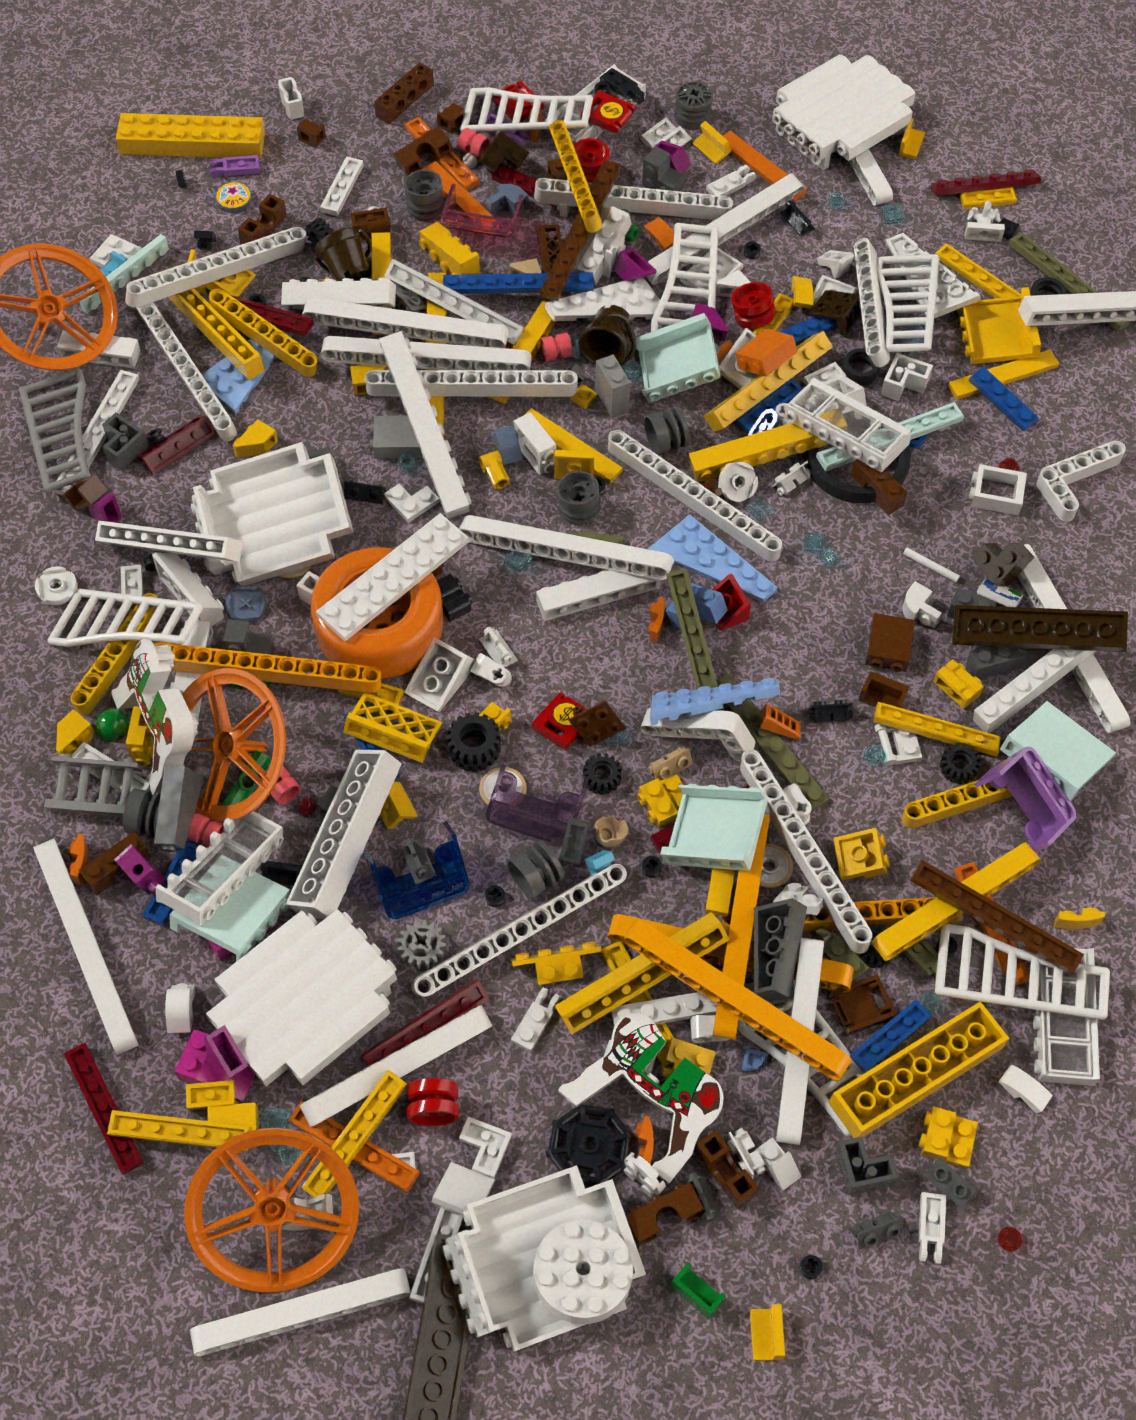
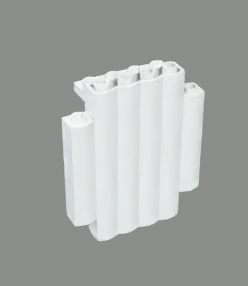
[772,54,915,171]
[191,442,353,587]
[206,909,397,1087]
[442,1165,646,1352]

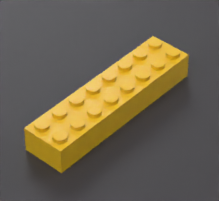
[116,113,265,159]
[828,1001,1009,1138]

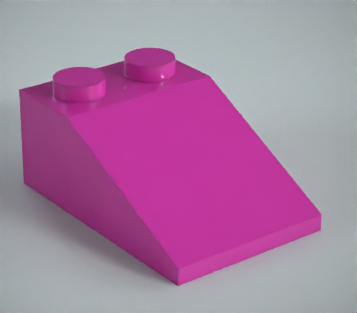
[174,1029,255,1102]

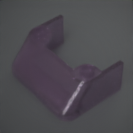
[486,750,589,845]

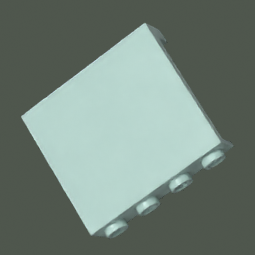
[636,313,721,402]
[1000,701,1116,802]
[660,784,768,871]
[170,856,290,962]

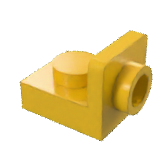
[479,702,512,732]

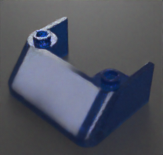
[363,821,470,919]

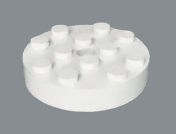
[533,1220,633,1324]

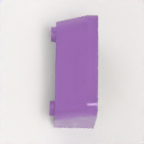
[974,746,1076,852]

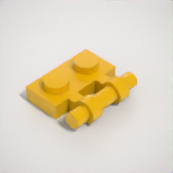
[661,1038,716,1078]

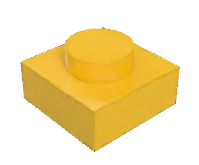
[570,384,597,409]

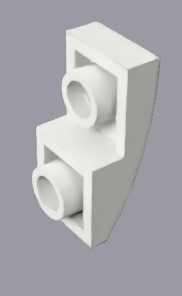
[999,1065,1053,1113]

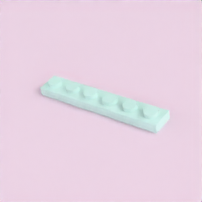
[79,234,169,314]

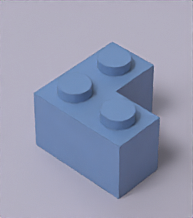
[666,583,728,630]

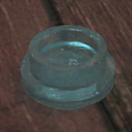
[623,361,642,379]

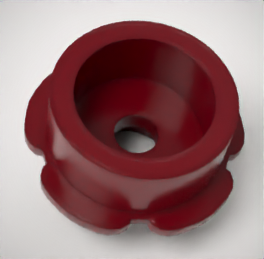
[299,797,316,818]

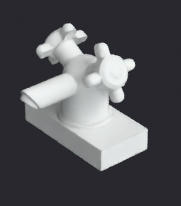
[965,201,1005,242]

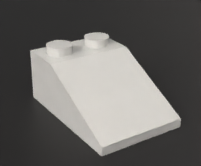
[404,637,476,712]

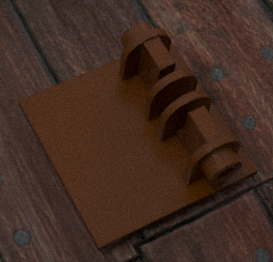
[568,700,627,747]

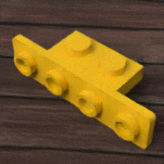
[511,941,602,985]

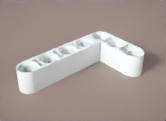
[1036,441,1126,522]
[640,708,756,762]

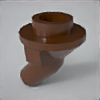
[703,478,722,496]

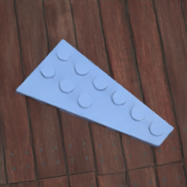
[202,330,293,414]
[648,515,777,603]
[650,678,780,726]

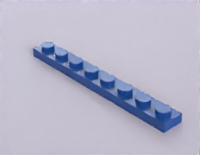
[443,272,594,294]

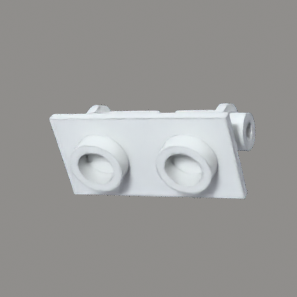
[771,461,811,495]
[479,627,518,668]
[726,1128,766,1179]

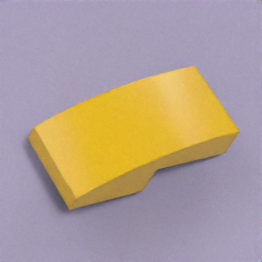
[792,276,813,309]
[1054,907,1105,929]

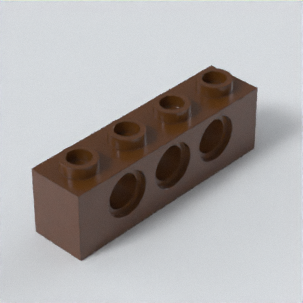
[374,62,434,124]

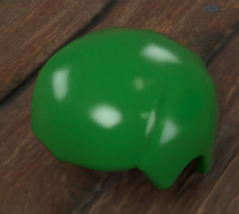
[96,708,129,742]

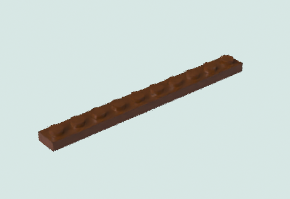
[540,159,621,301]

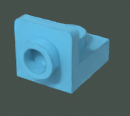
[100,251,127,277]
[584,850,615,875]

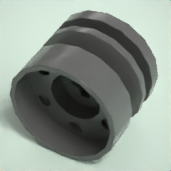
[674,81,713,130]
[404,170,444,220]
[644,406,690,455]
[557,471,601,525]
[123,788,161,838]
[507,840,564,899]

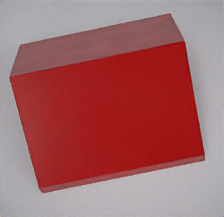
[712,573,751,631]

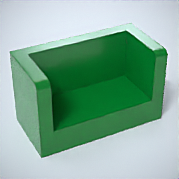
[671,1263,726,1320]

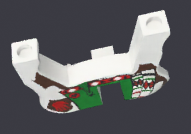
[111,638,199,796]
[558,1013,724,1184]

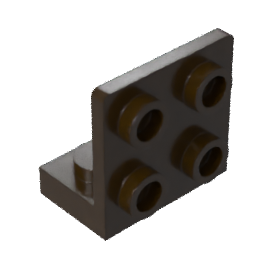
[810,290,862,336]

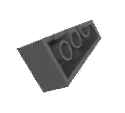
[966,646,1053,679]
[754,898,807,1002]

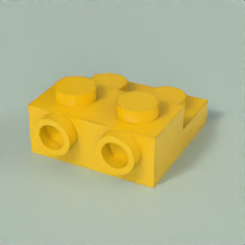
[204,269,256,297]
[126,706,154,767]
[637,774,683,829]
[834,828,890,881]
[919,1106,978,1169]

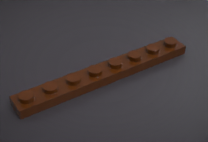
[910,860,1084,976]

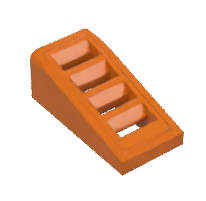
[760,704,801,740]

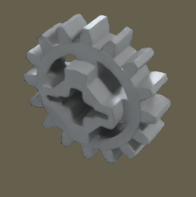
[397,920,446,969]

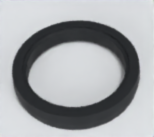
[806,411,911,503]

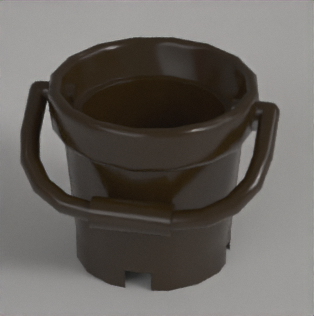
[313,227,372,281]
[578,305,637,366]

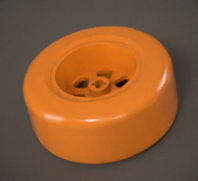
[311,547,444,679]

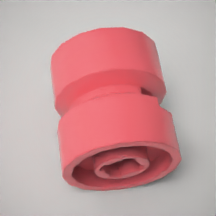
[457,128,490,158]
[540,332,573,362]
[261,766,301,805]
[187,813,224,848]

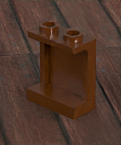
[865,613,915,672]

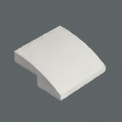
[640,117,692,149]

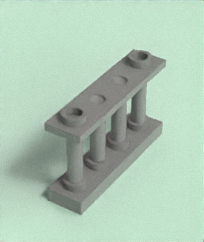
[44,754,143,817]

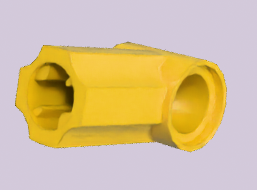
[479,450,510,490]

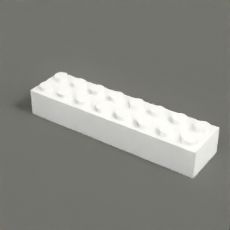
[285,750,402,919]

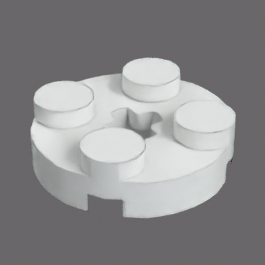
[718,462,758,502]
[35,566,78,605]
[623,1152,666,1197]

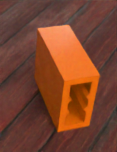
[735,329,798,377]

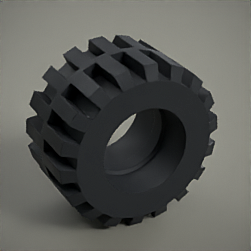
[447,712,501,772]

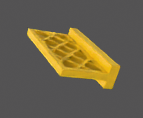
[343,692,442,763]

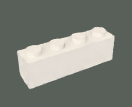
[57,330,141,369]

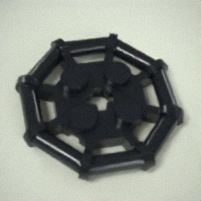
[546,1103,634,1186]

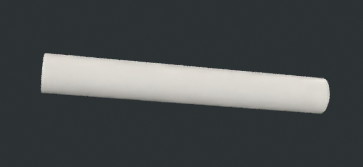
[903,548,960,583]

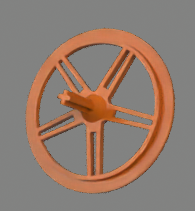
[0,243,118,370]
[182,668,286,821]
[184,1128,359,1292]

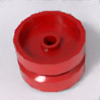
[573,138,610,183]
[731,282,776,329]
[407,1078,459,1126]

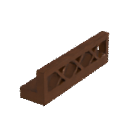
[537,224,562,273]

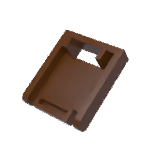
[827,974,897,1036]

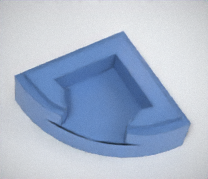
[741,1048,768,1072]

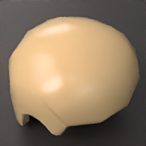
[593,815,629,847]

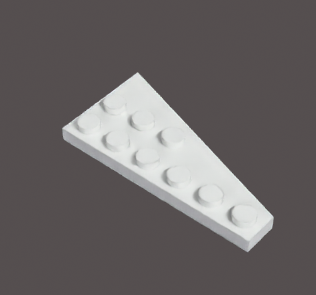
[886,233,981,319]
[545,278,670,321]

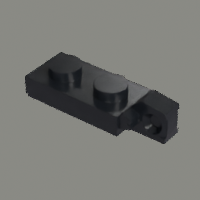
[600,68,644,104]

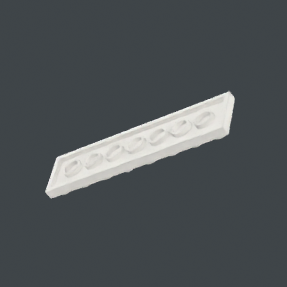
[316,513,469,641]

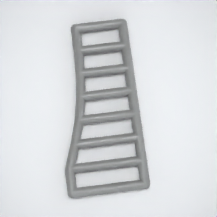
[19,368,90,492]

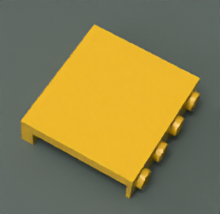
[957,287,1041,365]

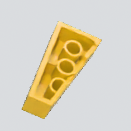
[419,222,480,275]

